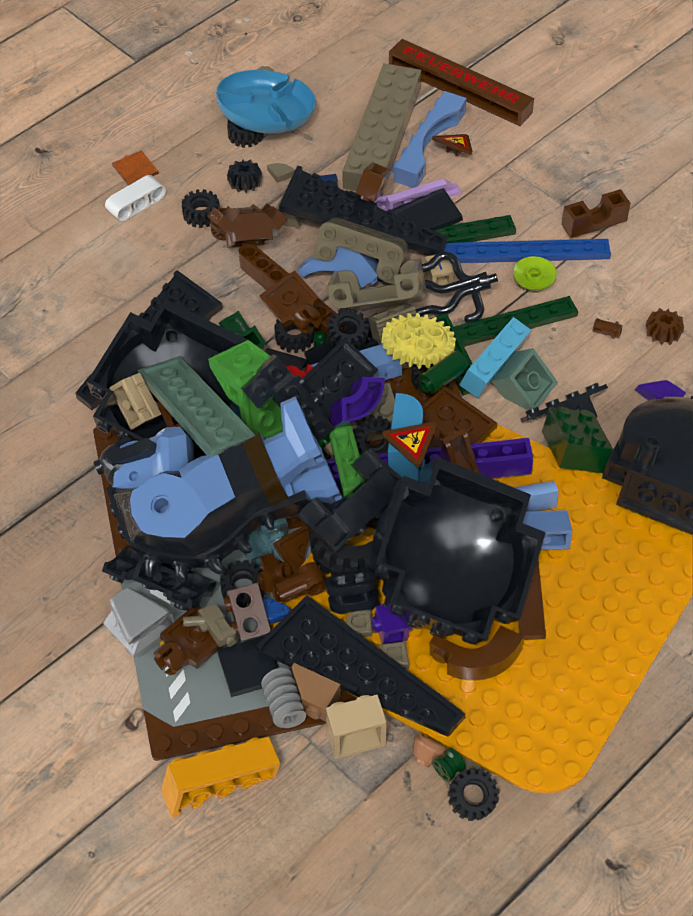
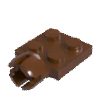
[259,270,322,334]
[154,605,224,676]

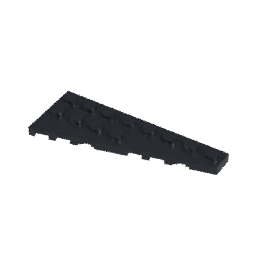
[279,165,448,255]

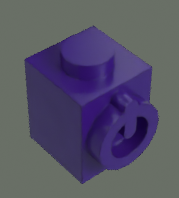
[371,603,413,644]

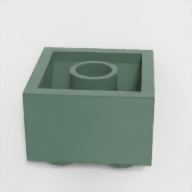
[492,348,558,410]

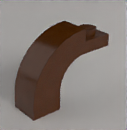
[429,625,524,681]

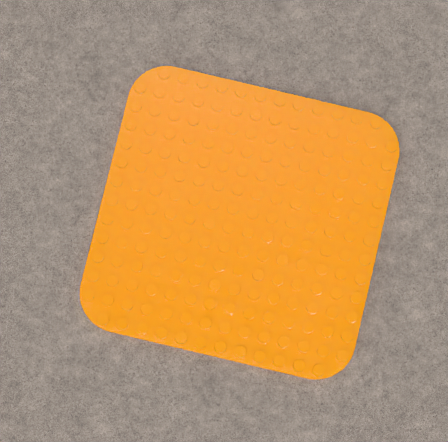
[269,424,693,794]

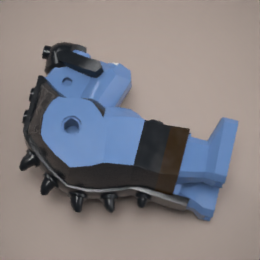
[93,397,343,582]

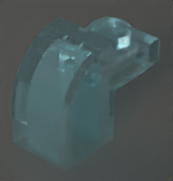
[244,518,288,568]

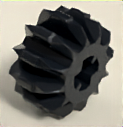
[227,159,262,193]

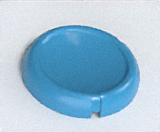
[216,70,316,134]

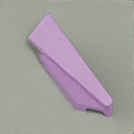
[372,179,462,211]

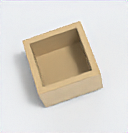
[326,695,387,759]

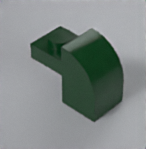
[218,311,267,349]

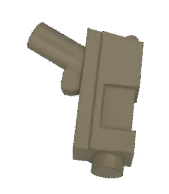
[183,604,237,647]

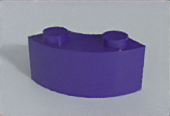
[331,377,385,428]

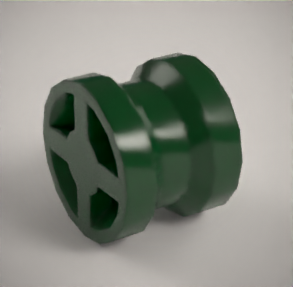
[432,747,466,782]

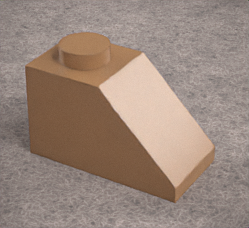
[291,663,341,721]

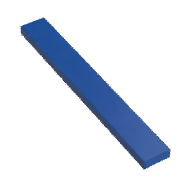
[444,239,611,264]

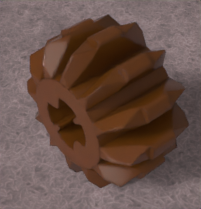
[646,308,684,345]

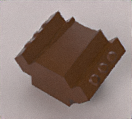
[207,203,288,248]

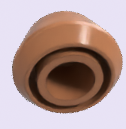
[413,733,447,767]

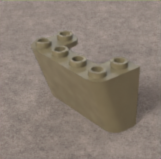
[312,218,408,284]
[327,258,426,312]

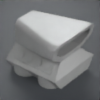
[103,587,171,657]

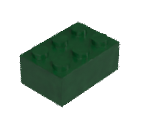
[542,407,613,473]

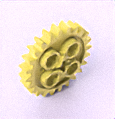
[381,313,456,369]

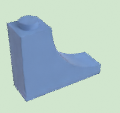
[297,246,380,288]

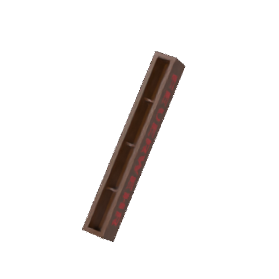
[389,39,534,127]

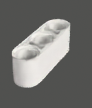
[105,175,166,221]

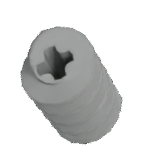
[261,667,306,728]

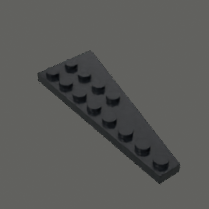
[75,270,222,410]
[256,595,465,737]

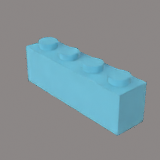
[460,317,531,398]

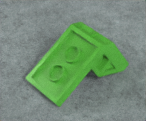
[208,340,283,438]

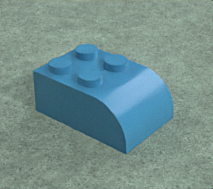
[388,393,427,481]

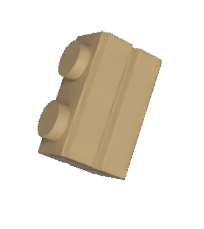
[109,373,161,430]

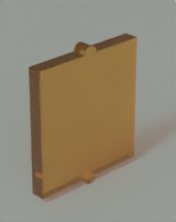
[112,150,159,186]

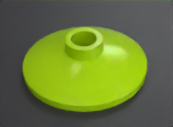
[513,256,557,290]

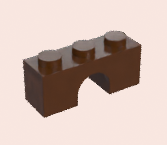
[561,189,631,238]

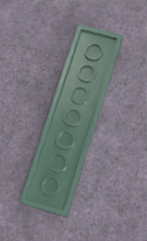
[138,356,255,456]

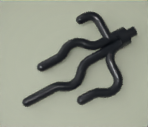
[415,251,498,323]

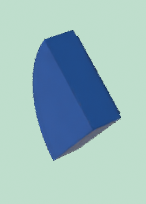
[262,599,290,624]

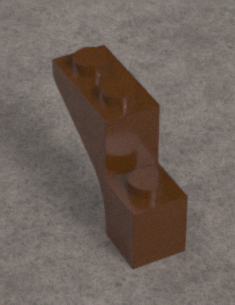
[440,428,480,474]

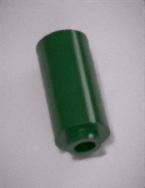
[419,351,469,394]

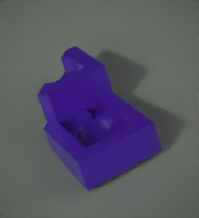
[635,380,686,401]

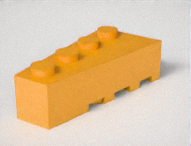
[161,736,280,818]

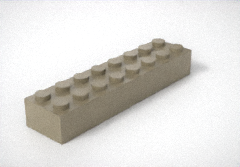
[342,63,422,196]

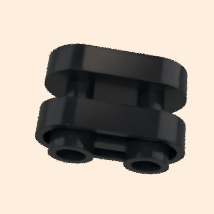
[325,570,380,614]

